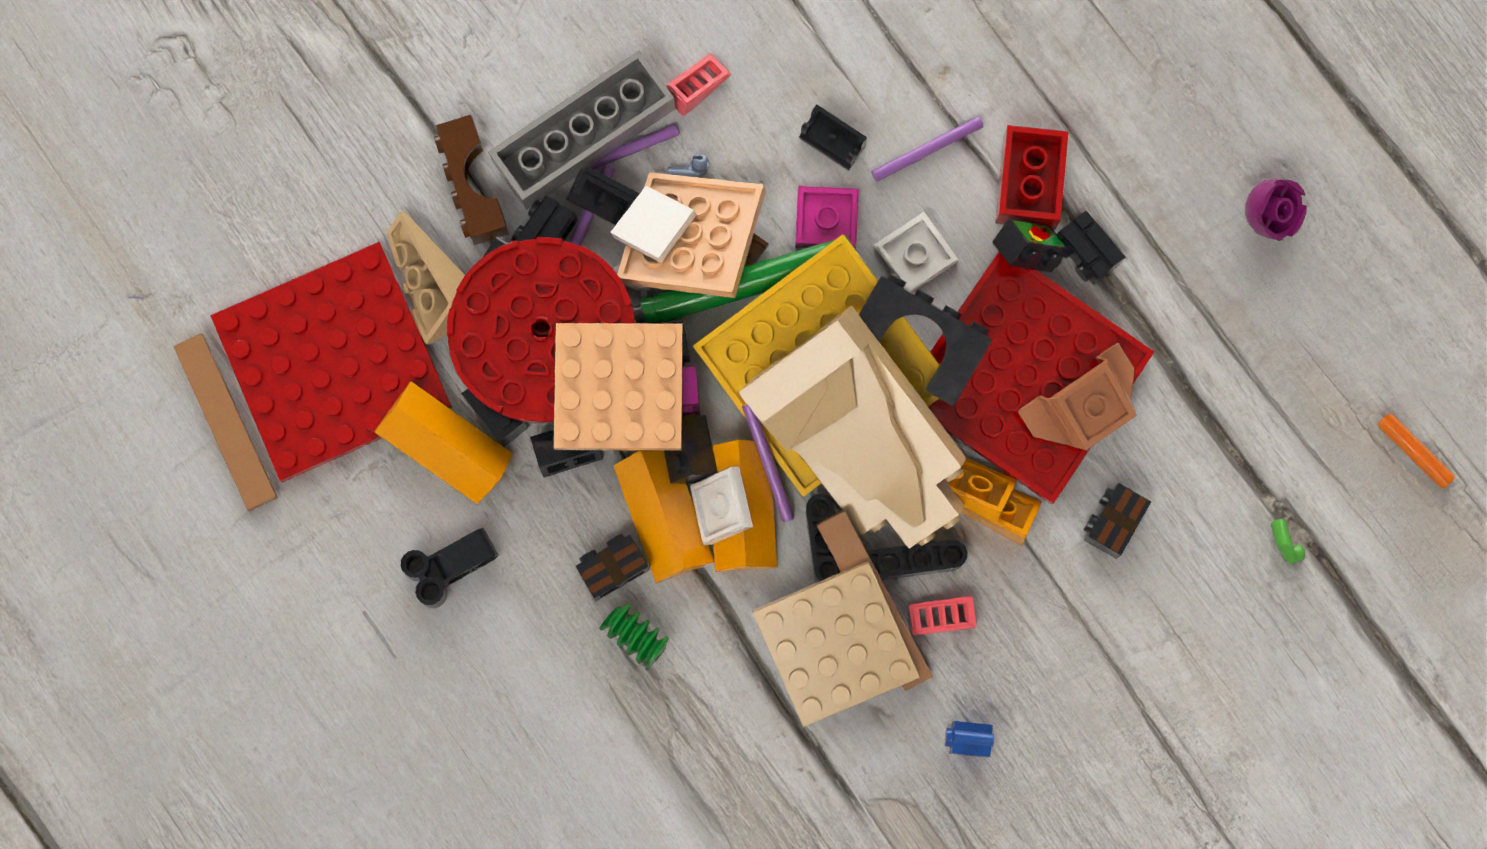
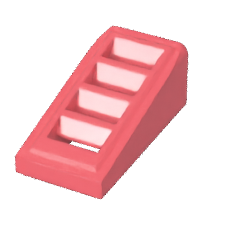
[666,53,731,116]
[908,596,976,636]

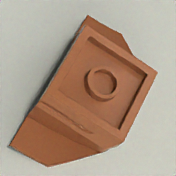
[1017,343,1137,450]

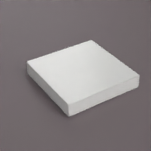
[610,186,697,263]
[874,212,959,293]
[690,467,753,545]

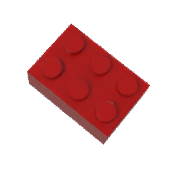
[995,125,1069,230]

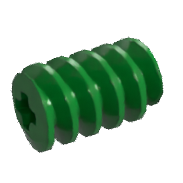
[599,603,669,671]

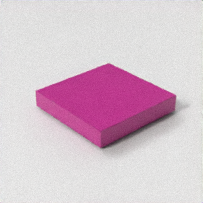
[795,186,859,250]

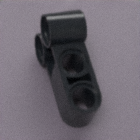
[400,528,499,608]

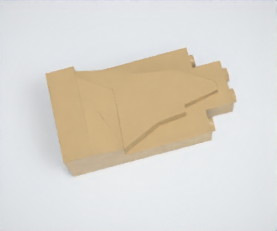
[739,306,967,548]

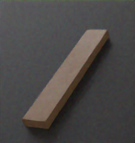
[173,333,278,511]
[816,510,933,691]

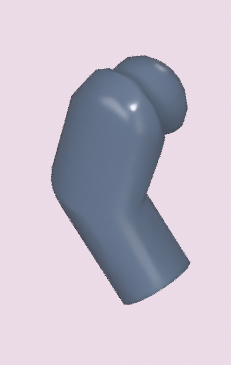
[667,154,709,178]

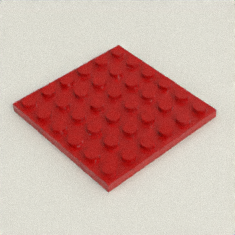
[210,242,452,483]
[928,251,1154,504]

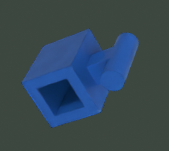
[944,721,994,758]

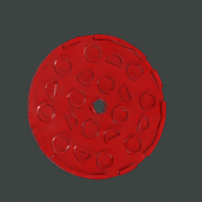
[446,237,635,423]

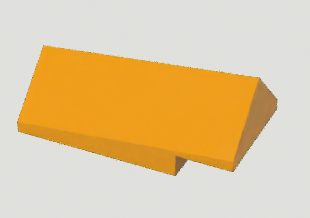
[374,381,513,504]
[712,439,777,572]
[613,450,714,584]
[945,458,1042,546]

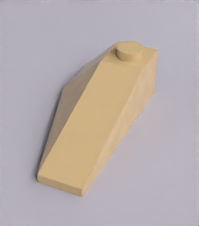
[387,212,465,345]

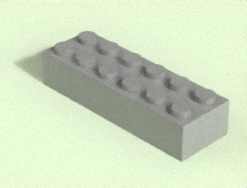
[488,50,675,210]

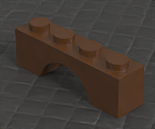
[434,115,509,245]

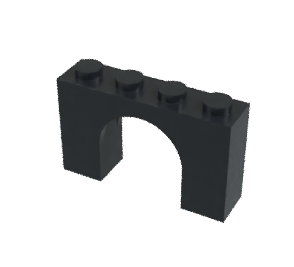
[859,273,992,406]

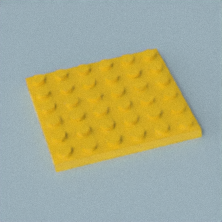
[693,234,939,497]

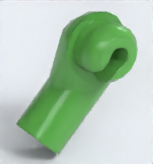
[1271,519,1305,564]

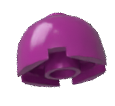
[1245,178,1307,241]

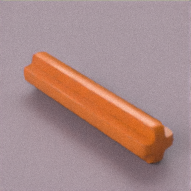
[1378,413,1455,488]

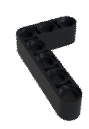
[805,494,968,583]

